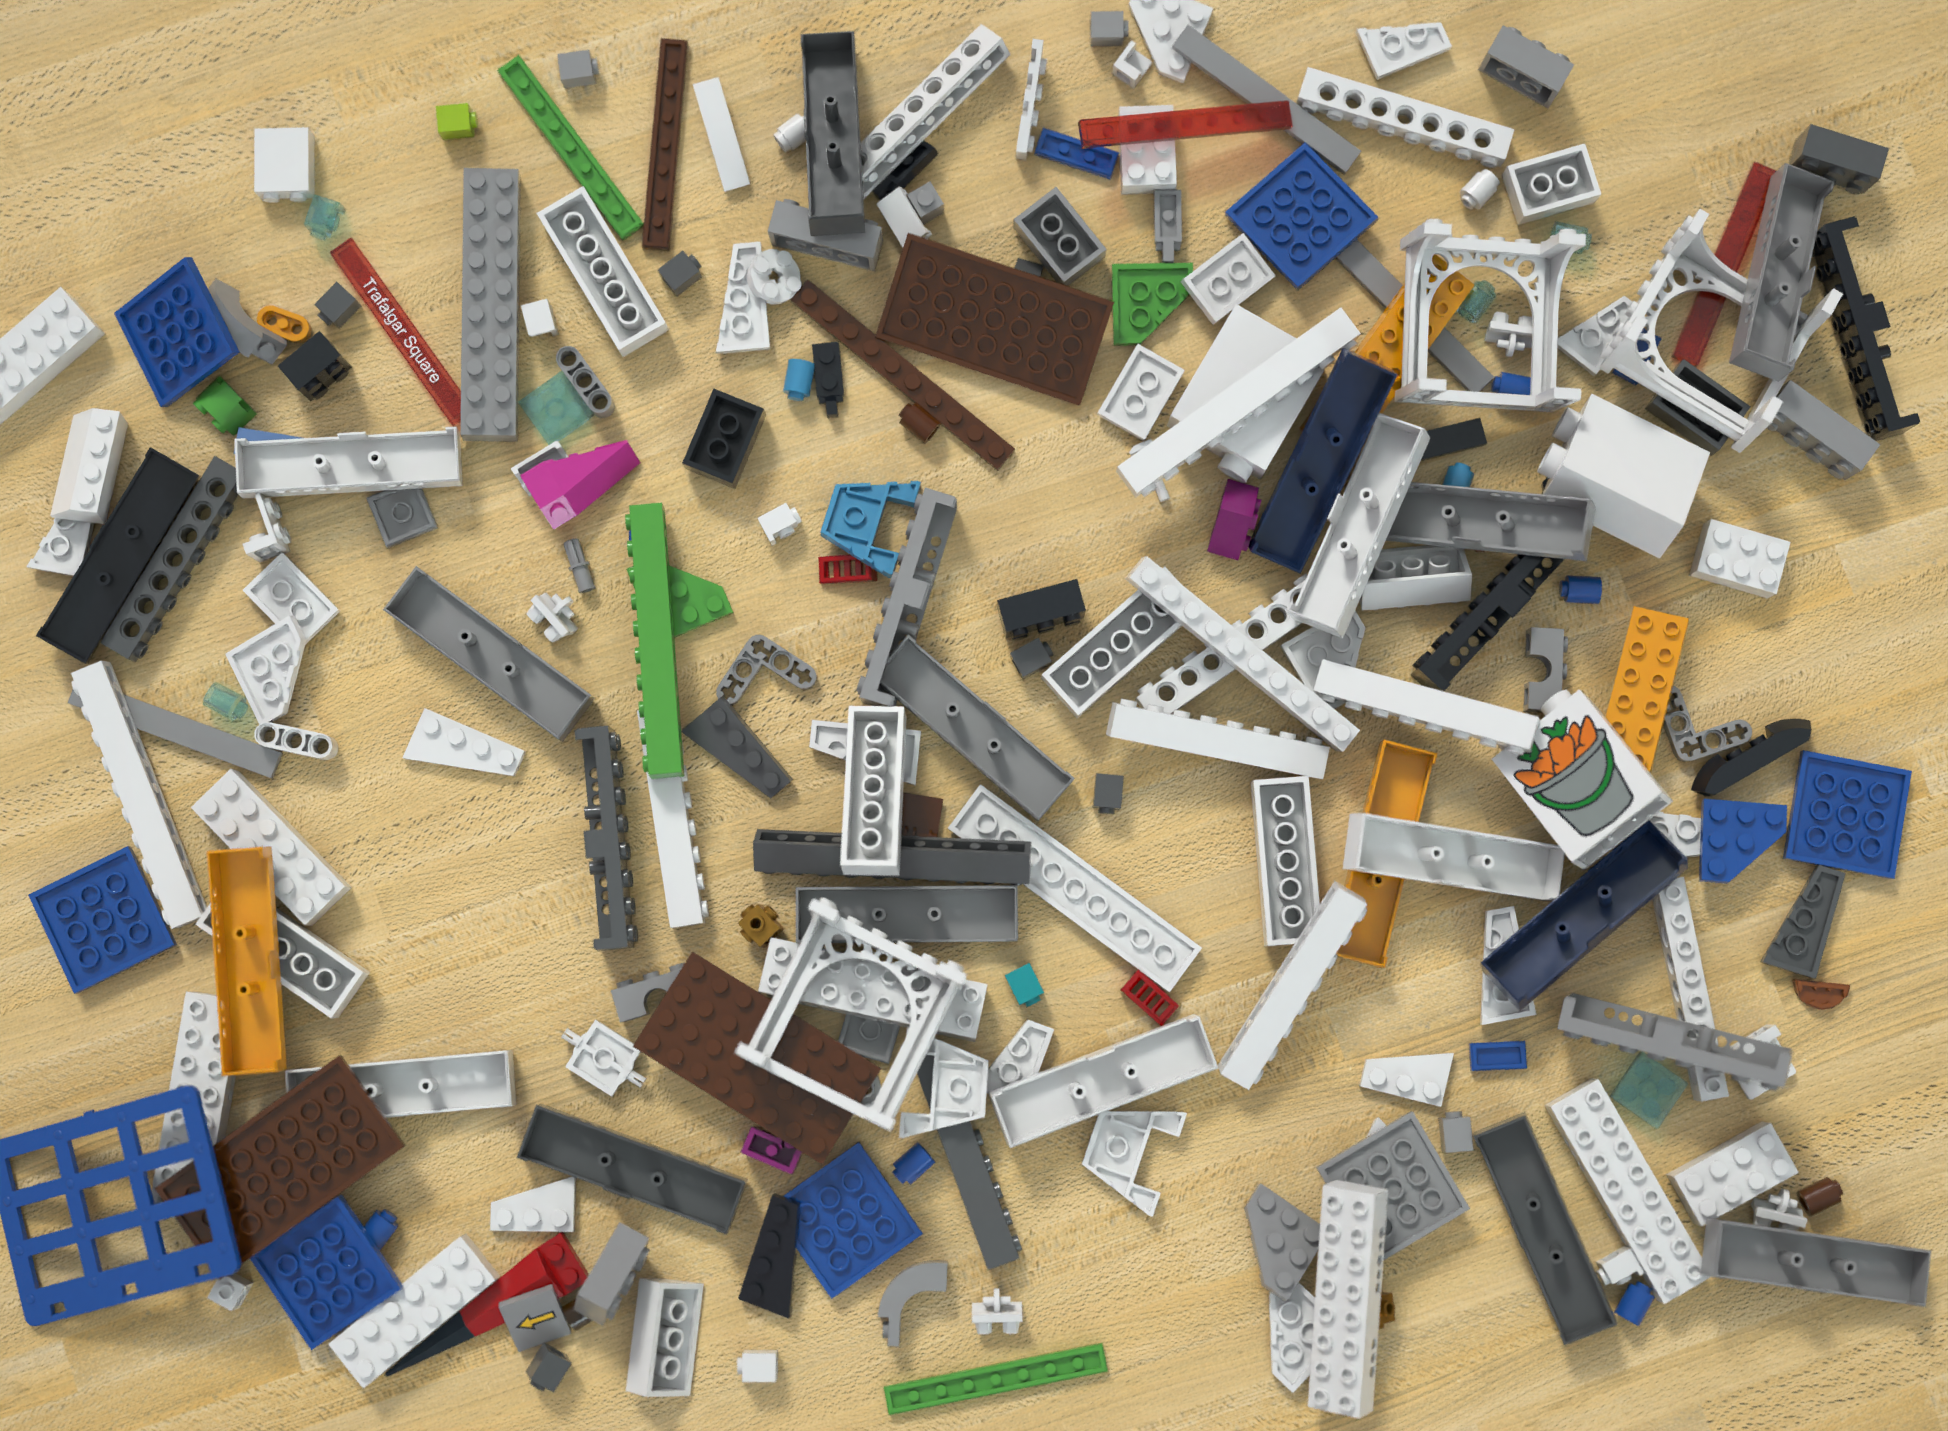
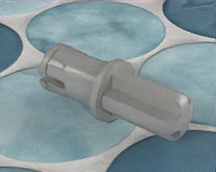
[564,538,596,593]

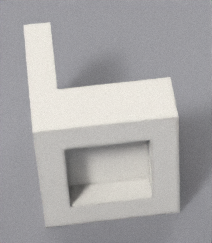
[1112,40,1151,89]
[521,299,559,337]

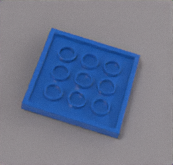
[1225,143,1378,290]
[114,257,240,407]
[1783,750,1912,879]
[28,846,177,994]
[784,1142,923,1299]
[250,1194,403,1350]

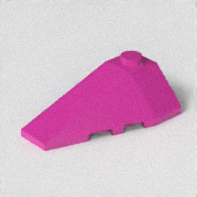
[520,440,641,530]

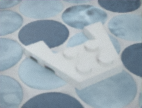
[899,1028,989,1138]
[1082,1111,1187,1217]

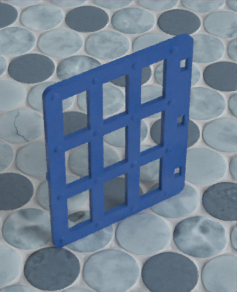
[0,1085,241,1326]

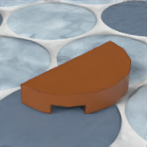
[1793,979,1850,1010]

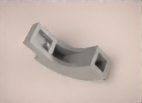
[208,278,287,364]
[878,1260,948,1347]

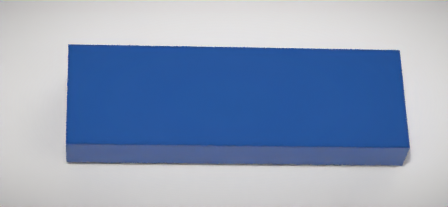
[1034,128,1119,180]

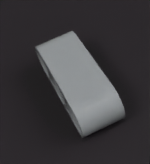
[556,346,615,418]

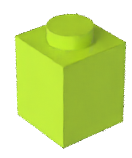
[436,103,478,140]

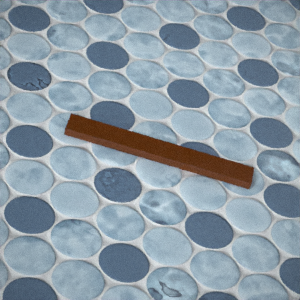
[642,38,688,251]

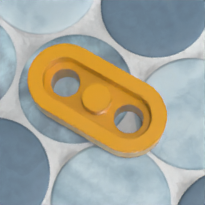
[257,305,311,343]

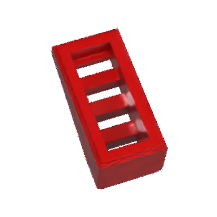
[818,554,877,584]
[1120,969,1179,1026]

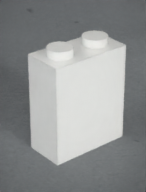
[254,127,315,203]

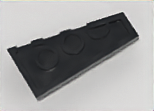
[738,1193,800,1319]

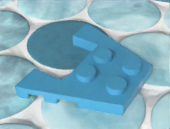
[820,481,921,579]

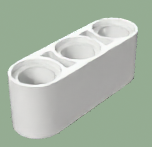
[254,722,338,760]

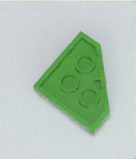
[1112,263,1193,346]
[626,566,734,638]

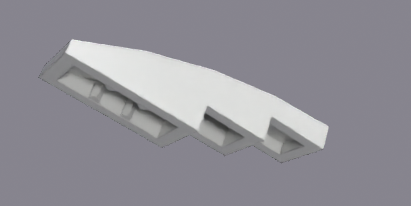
[693,77,750,192]

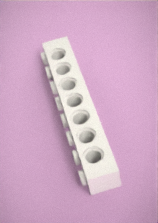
[861,24,1011,199]
[1296,67,1514,168]
[1135,573,1308,714]
[1652,877,1729,1101]

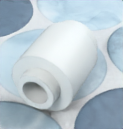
[773,113,806,152]
[1460,169,1500,210]

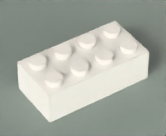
[1666,1121,1799,1226]

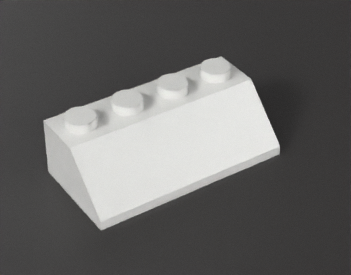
[50,408,128,524]
[1359,545,1472,610]
[626,1278,704,1397]

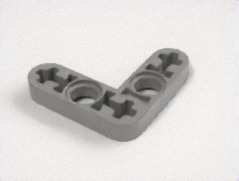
[716,635,817,706]
[1663,686,1752,762]

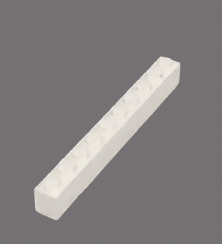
[1116,308,1361,498]
[1125,556,1360,752]
[71,661,207,929]

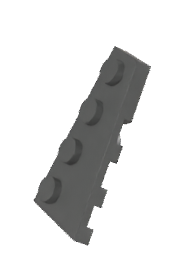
[681,696,793,798]
[1760,865,1846,979]

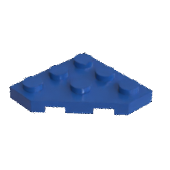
[1699,799,1787,884]

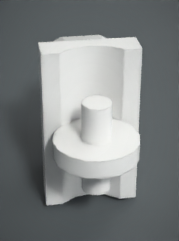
[1484,312,1532,357]
[527,592,578,643]
[1751,1189,1807,1231]
[972,1288,1023,1334]

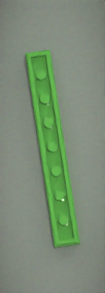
[497,55,644,241]
[884,1343,1108,1415]

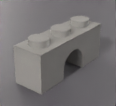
[1523,627,1568,713]
[611,962,685,1022]

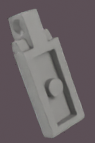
[1154,190,1182,263]

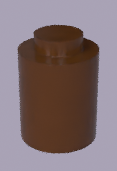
[899,402,942,444]
[1797,1177,1843,1217]

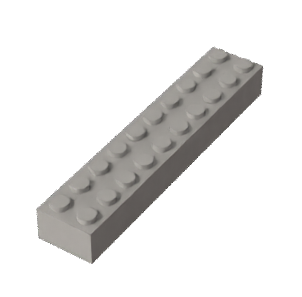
[460,168,520,442]

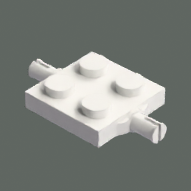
[561,1020,647,1097]

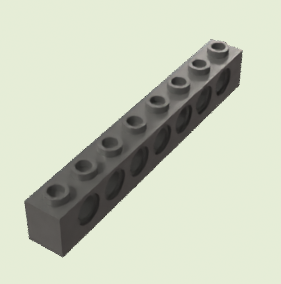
[100,456,238,662]

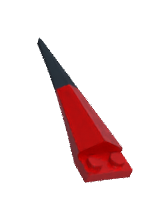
[385,1232,589,1376]

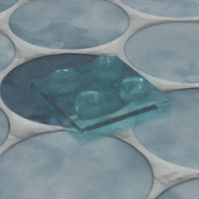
[518,371,594,445]
[1609,1051,1689,1129]

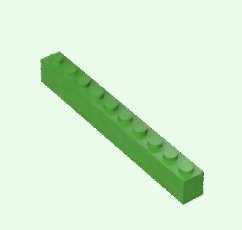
[625,503,685,779]

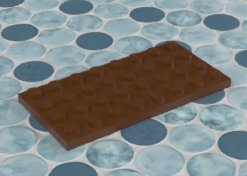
[875,233,1115,406]
[632,951,881,1165]
[154,1055,406,1280]

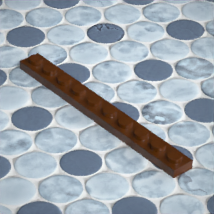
[790,279,1015,471]

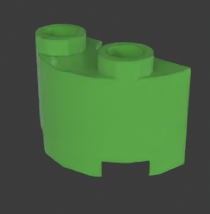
[193,376,257,436]

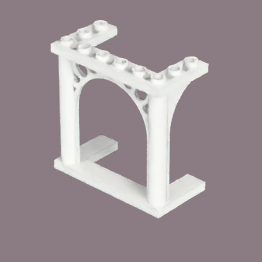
[1599,209,1843,453]
[1395,219,1586,412]
[735,897,967,1132]

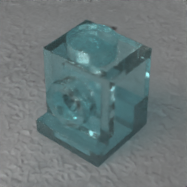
[304,194,346,240]

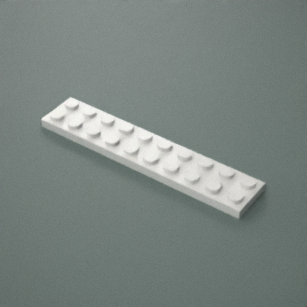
[948,784,1202,992]

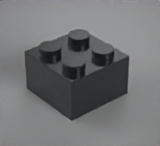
[278,331,352,401]

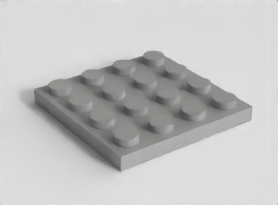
[1316,1111,1470,1263]

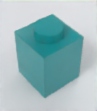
[1005,963,1044,1007]

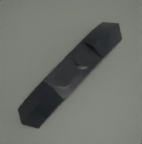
[1691,719,1812,797]

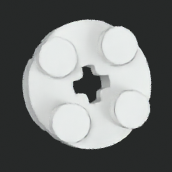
[747,249,802,305]

